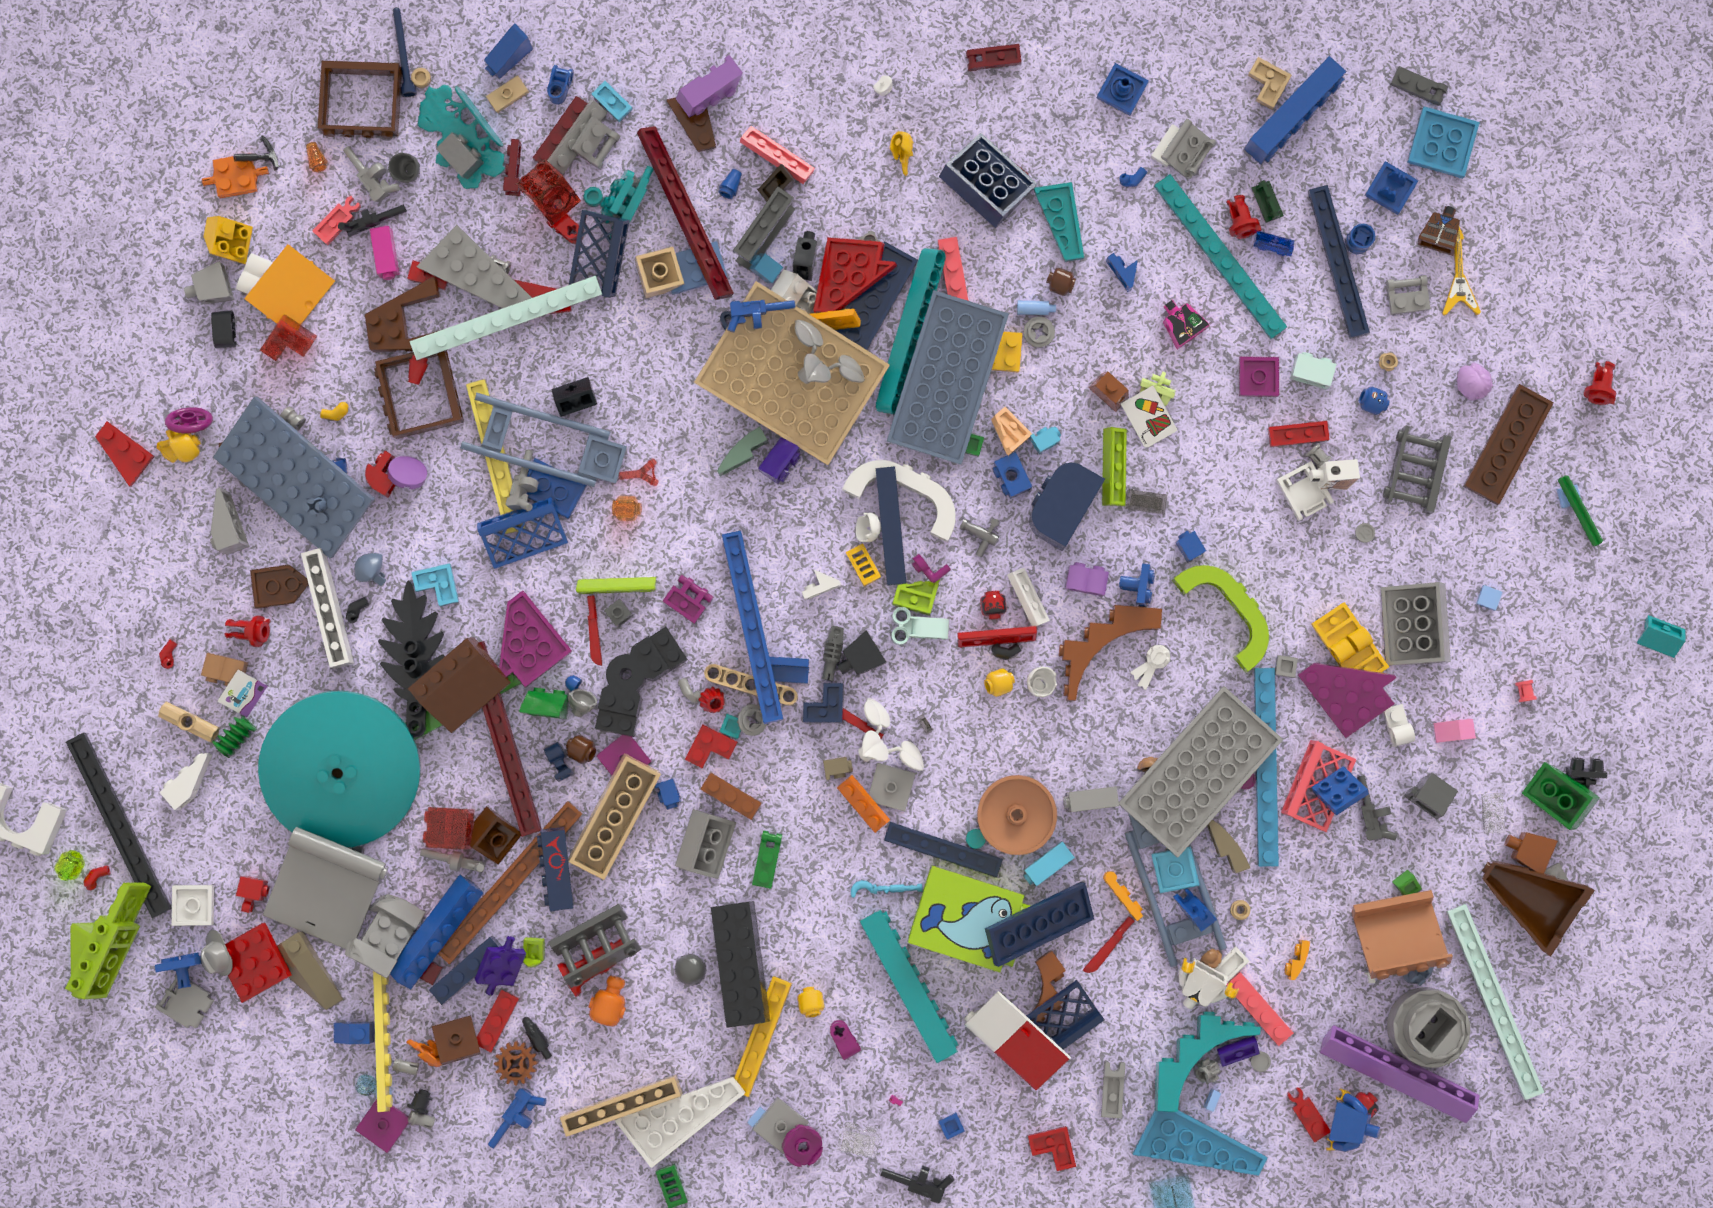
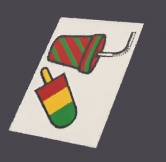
[1121,386,1178,447]

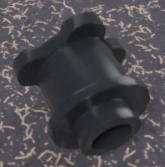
[407,1089,433,1114]

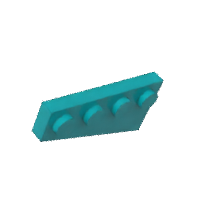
[1033,182,1084,262]

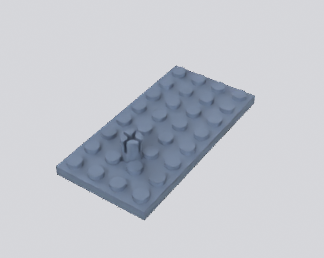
[887,290,1009,465]
[213,396,375,559]

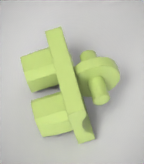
[1140,371,1175,406]

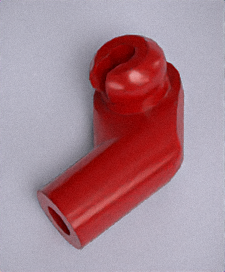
[159,639,178,669]

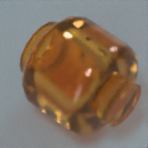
[612,496,642,521]

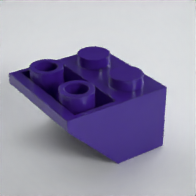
[758,437,801,484]

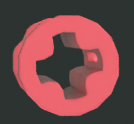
[1515,680,1537,703]

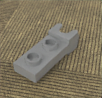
[1101,1060,1125,1119]

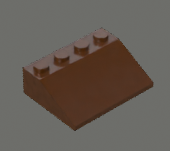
[408,637,511,733]

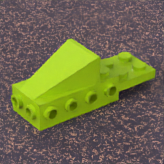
[65,883,151,1000]

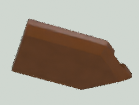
[250,565,309,609]

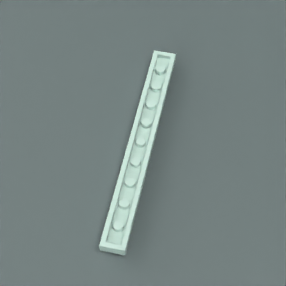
[410,276,602,360]
[1446,904,1544,1100]

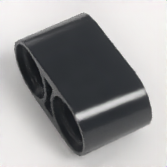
[211,310,237,349]

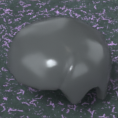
[388,153,420,183]
[674,954,706,986]

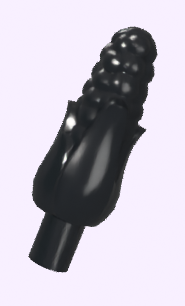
[522,1017,552,1060]

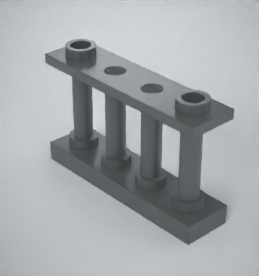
[733,187,795,272]
[1383,425,1452,514]
[549,904,642,988]

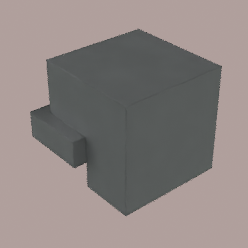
[1404,773,1458,819]

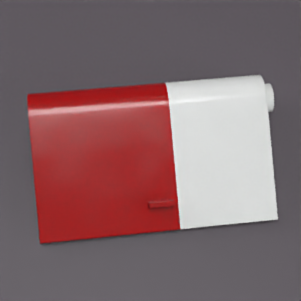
[964,991,1071,1090]

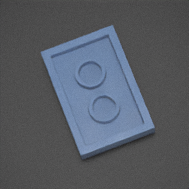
[671,241,728,295]

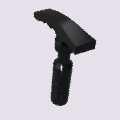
[233,135,279,170]

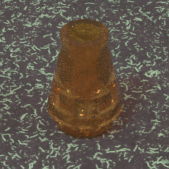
[306,142,328,172]

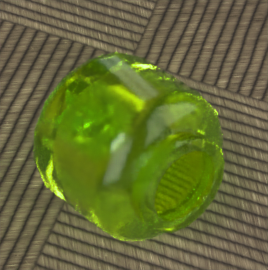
[54,850,85,881]

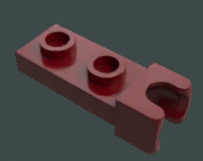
[503,139,522,196]

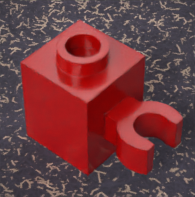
[236,876,270,913]

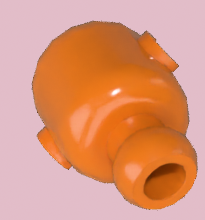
[588,975,626,1027]

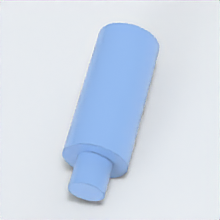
[1017,300,1056,315]

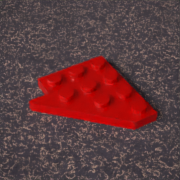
[813,237,897,313]

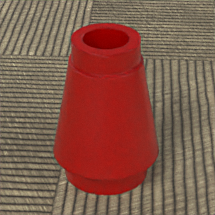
[408,355,429,385]

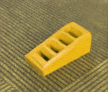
[846,543,881,587]

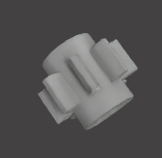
[1195,1058,1221,1085]

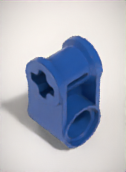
[547,65,574,105]

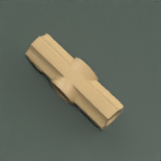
[158,701,220,743]

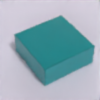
[719,714,741,739]

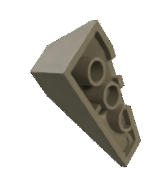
[277,932,344,1010]

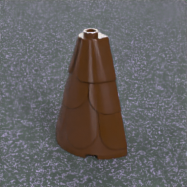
[1481,860,1595,957]

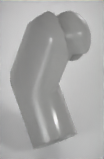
[678,678,701,704]

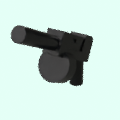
[338,204,407,237]
[880,1165,955,1203]

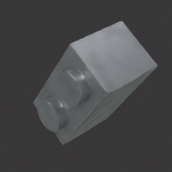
[436,132,484,179]

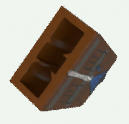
[1418,206,1460,256]

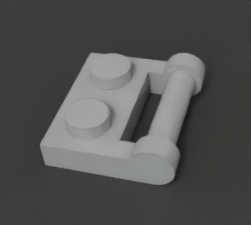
[571,117,621,169]
[1386,275,1431,315]

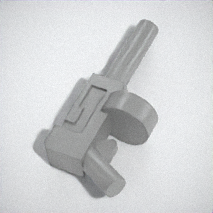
[343,146,400,202]
[506,450,539,511]
[420,848,486,872]

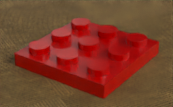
[225,922,292,1003]

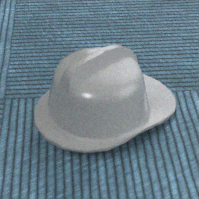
[201,930,233,976]

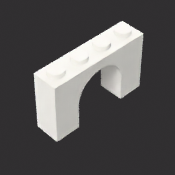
[0,783,67,856]

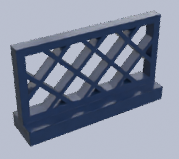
[569,210,630,298]
[1026,980,1105,1050]

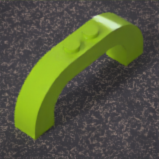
[1172,565,1269,673]

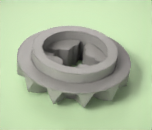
[1024,317,1055,348]
[737,704,767,736]

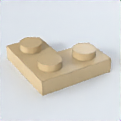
[1248,57,1292,110]

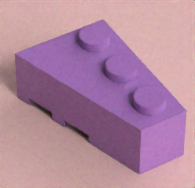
[676,55,743,117]

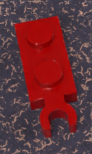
[1287,1087,1331,1142]

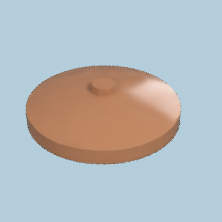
[977,775,1057,855]

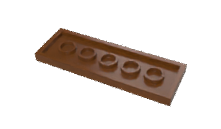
[1463,384,1554,505]

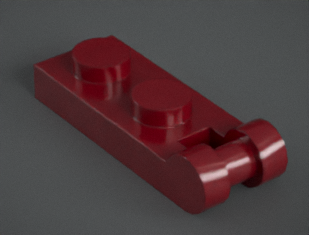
[966,44,1022,71]

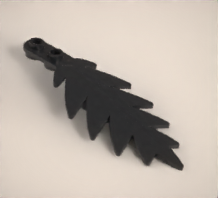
[378,580,445,738]

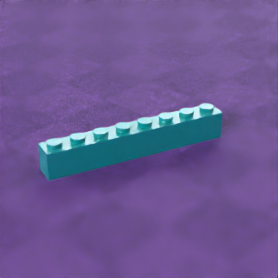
[860,909,959,1063]

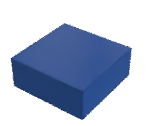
[938,1112,965,1140]

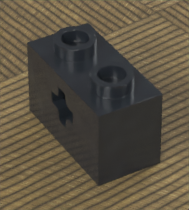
[551,377,598,417]

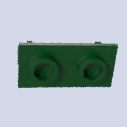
[1251,180,1284,223]

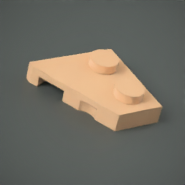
[991,407,1032,456]

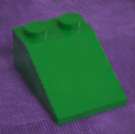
[519,688,569,719]
[1522,762,1600,830]

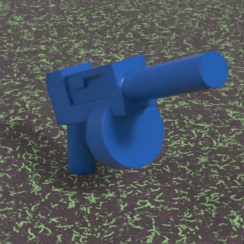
[727,300,795,333]
[488,1088,547,1149]

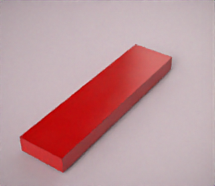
[957,626,1037,648]

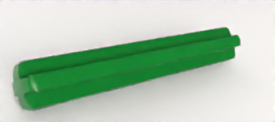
[1558,475,1603,546]

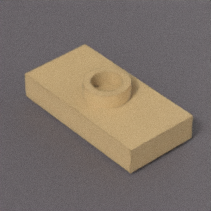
[486,75,529,113]

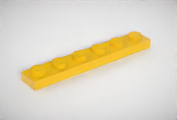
[734,976,792,1097]

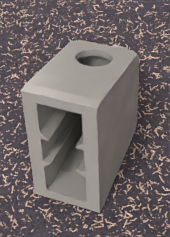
[184,261,234,304]

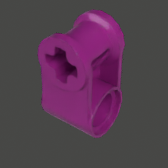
[830,1020,862,1060]

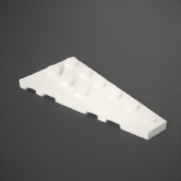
[614,1077,746,1168]

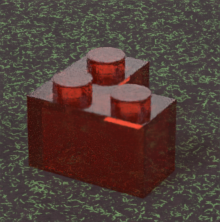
[260,314,317,361]

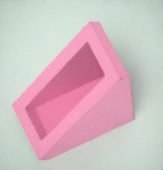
[1433,719,1476,743]

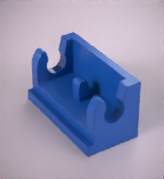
[1173,889,1217,932]

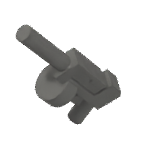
[1357,775,1398,841]

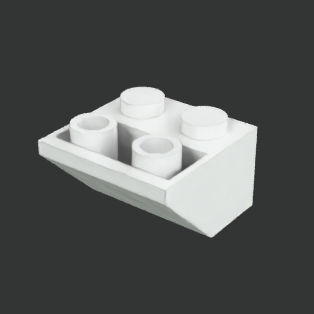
[771,270,817,314]

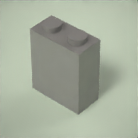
[1063,786,1119,812]

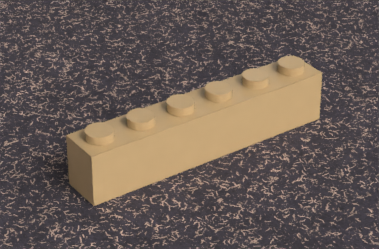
[560,1075,683,1137]

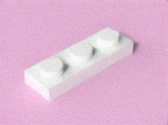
[1007,568,1050,627]

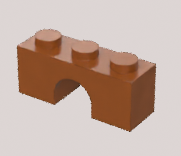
[700,772,762,820]

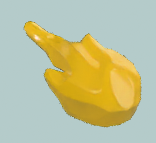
[890,131,914,176]

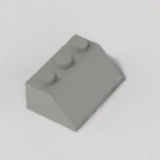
[675,809,736,879]

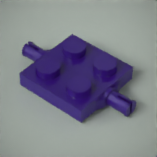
[475,936,526,996]

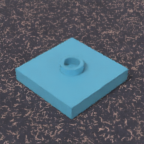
[1151,846,1200,893]

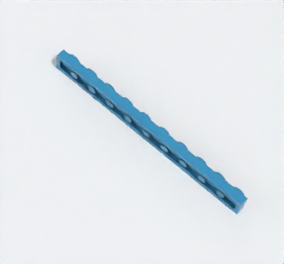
[1254,668,1279,867]

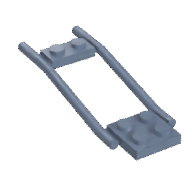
[460,393,627,487]
[1124,814,1227,967]

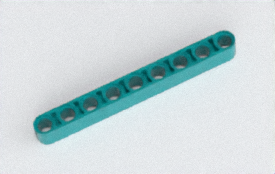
[876,248,946,415]

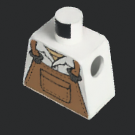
[1309,459,1360,490]

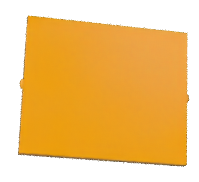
[244,244,335,335]

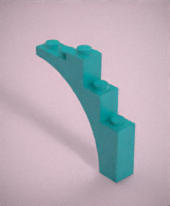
[1154,1011,1261,1112]

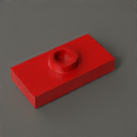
[407,260,448,290]

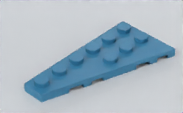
[1132,1110,1268,1176]

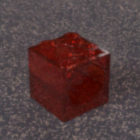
[516,159,581,226]
[423,807,475,850]

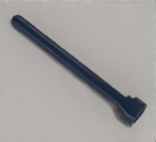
[393,7,417,97]

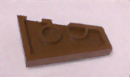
[666,97,716,152]

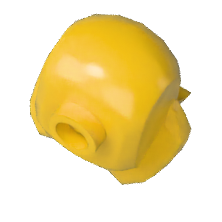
[156,430,201,463]

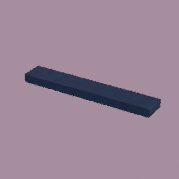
[875,466,906,586]
[884,822,1003,878]

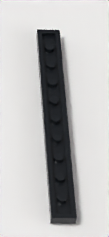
[66,733,172,918]

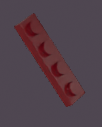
[533,96,588,170]

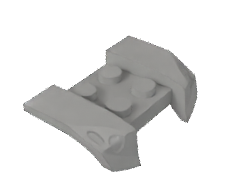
[345,894,426,979]

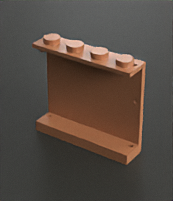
[1352,890,1453,980]

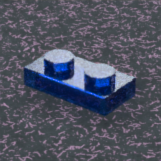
[1253,231,1295,257]

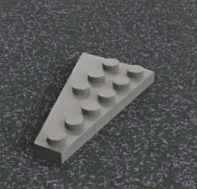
[417,225,532,308]

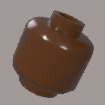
[1046,268,1076,296]
[566,735,596,764]

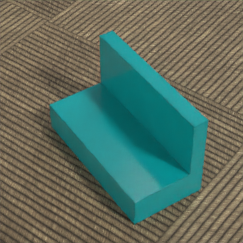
[1637,615,1686,658]

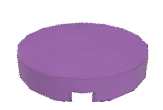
[388,456,427,489]

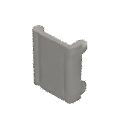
[1161,119,1216,179]

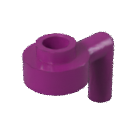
[912,554,951,583]

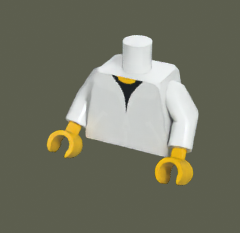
[1178,958,1239,1009]

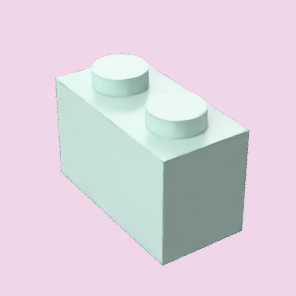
[1290,352,1337,389]

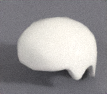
[856,512,881,542]
[1027,666,1057,697]

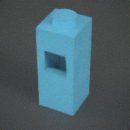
[1023,841,1075,886]

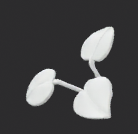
[858,698,924,771]

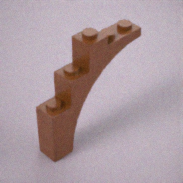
[1058,605,1162,701]

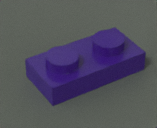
[1217,1036,1260,1067]

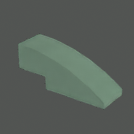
[717,426,768,477]

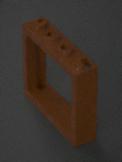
[317,60,402,139]
[374,351,464,439]

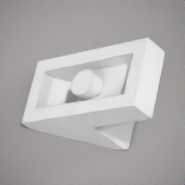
[802,570,841,601]

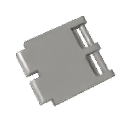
[155,974,214,1028]

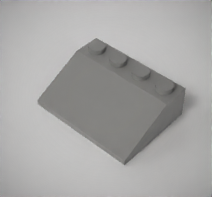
[1381,582,1451,666]

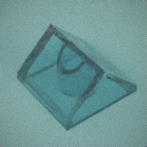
[1149,1175,1195,1208]

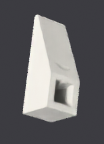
[160,753,212,810]

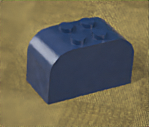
[1029,462,1105,551]

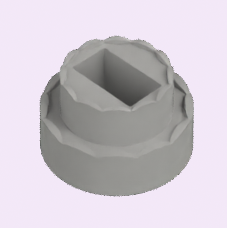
[1387,987,1471,1068]

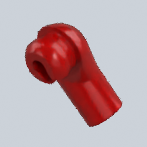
[83,865,110,891]

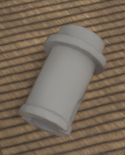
[393,1058,419,1076]
[408,1110,435,1130]

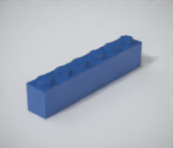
[390,874,484,990]

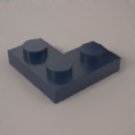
[803,683,844,723]

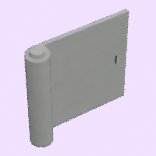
[263,827,388,949]

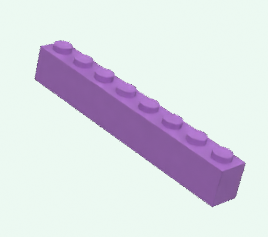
[1320,1025,1480,1123]

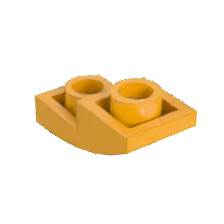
[1285,940,1310,980]

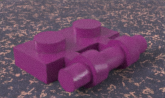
[662,575,714,624]

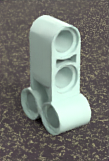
[891,607,949,645]

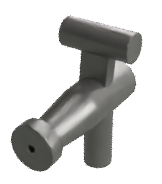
[959,518,1000,557]

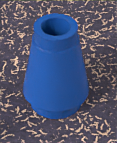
[718,169,742,199]

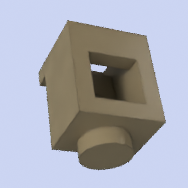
[823,757,853,780]

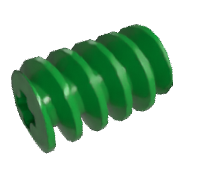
[212,715,257,758]

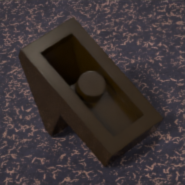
[757,164,794,202]

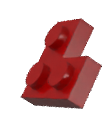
[685,724,738,769]
[1027,1126,1076,1171]

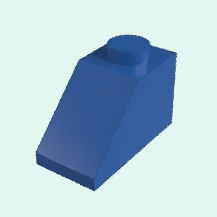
[334,1022,374,1044]

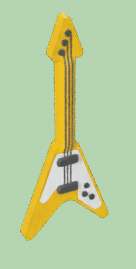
[1442,227,1481,316]

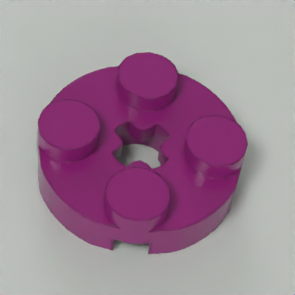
[782,1124,823,1167]

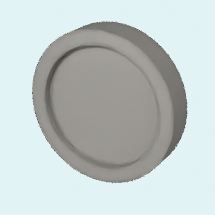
[1355,523,1375,543]
[1250,1051,1271,1072]

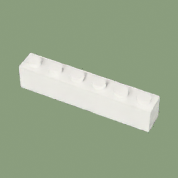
[301,548,354,669]

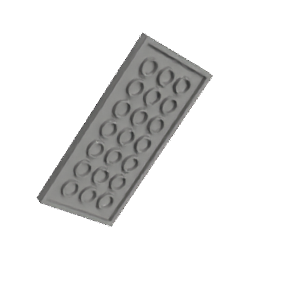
[1119,686,1283,858]

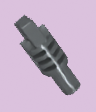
[821,626,844,681]

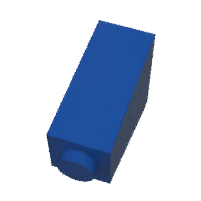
[484,23,533,79]

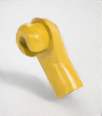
[320,402,349,421]

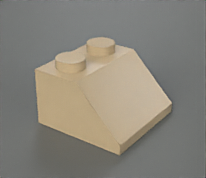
[635,247,684,299]

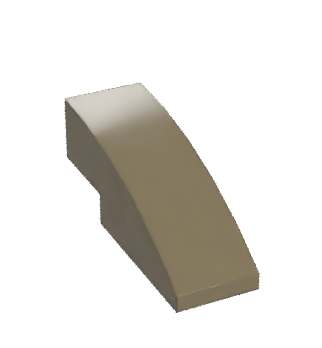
[1207,820,1250,874]

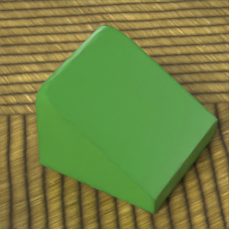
[1392,870,1422,896]

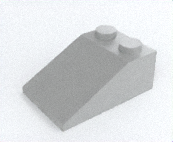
[210,487,250,555]

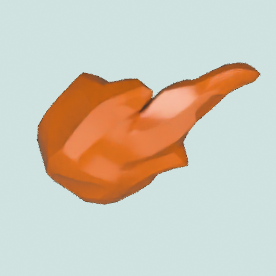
[406,1039,441,1067]

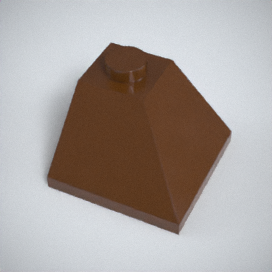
[470,806,521,865]

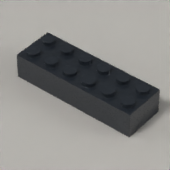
[711,901,770,1028]

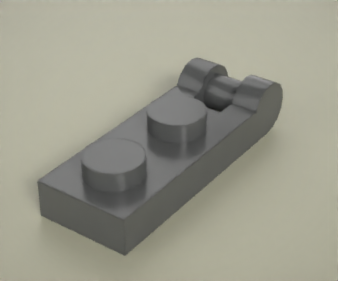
[1390,66,1448,106]

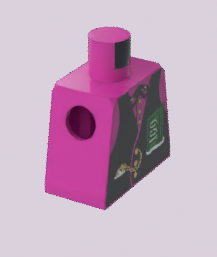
[1163,300,1209,350]

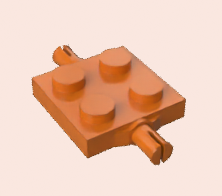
[202,153,269,199]

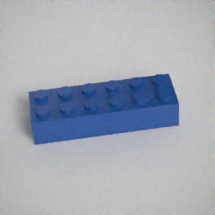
[1244,56,1347,165]

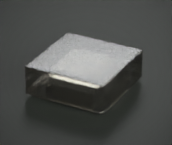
[916,714,933,735]

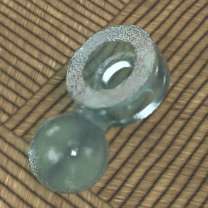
[355,1075,392,1097]

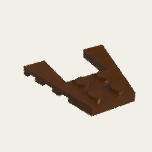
[365,277,447,352]

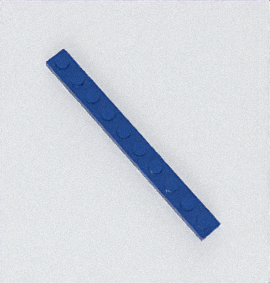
[722,531,783,724]

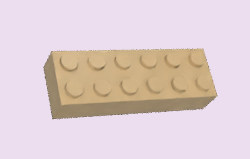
[568,753,661,880]

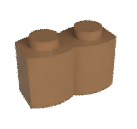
[201,653,248,686]

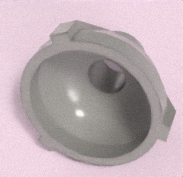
[568,689,597,717]

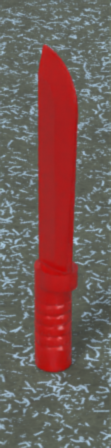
[587,595,602,666]
[843,708,884,739]
[1083,916,1135,973]

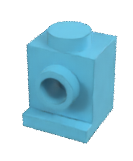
[1029,426,1061,455]

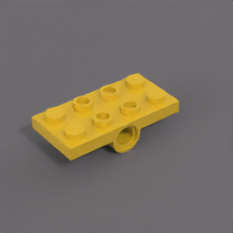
[1311,602,1389,673]

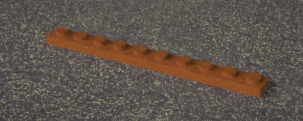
[438,801,583,964]

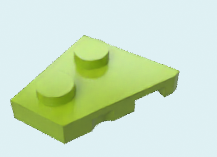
[892,579,940,616]

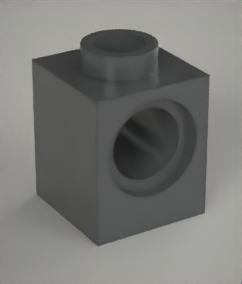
[604,599,633,628]

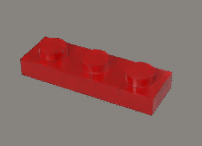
[1268,421,1330,447]
[477,989,520,1052]

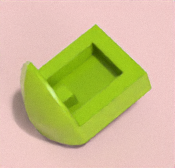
[523,937,545,968]

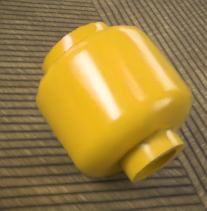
[984,668,1015,697]
[797,987,825,1018]

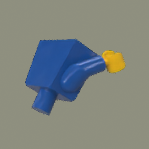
[1326,1088,1380,1152]

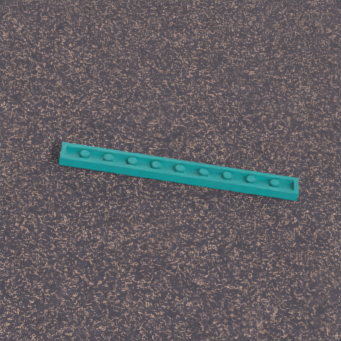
[1154,174,1287,339]

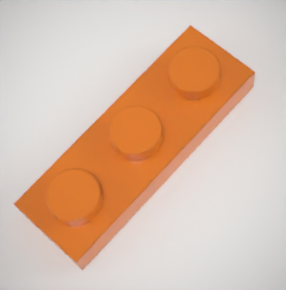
[837,775,890,833]

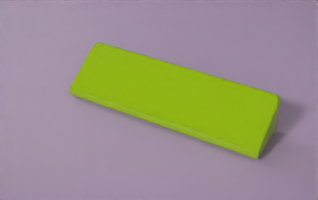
[1102,427,1127,506]
[576,577,657,594]

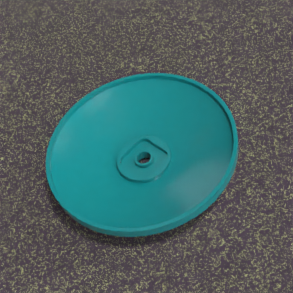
[258,691,421,847]

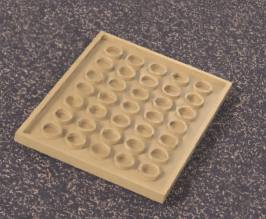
[694,281,890,465]

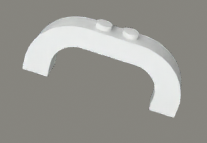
[842,460,955,543]

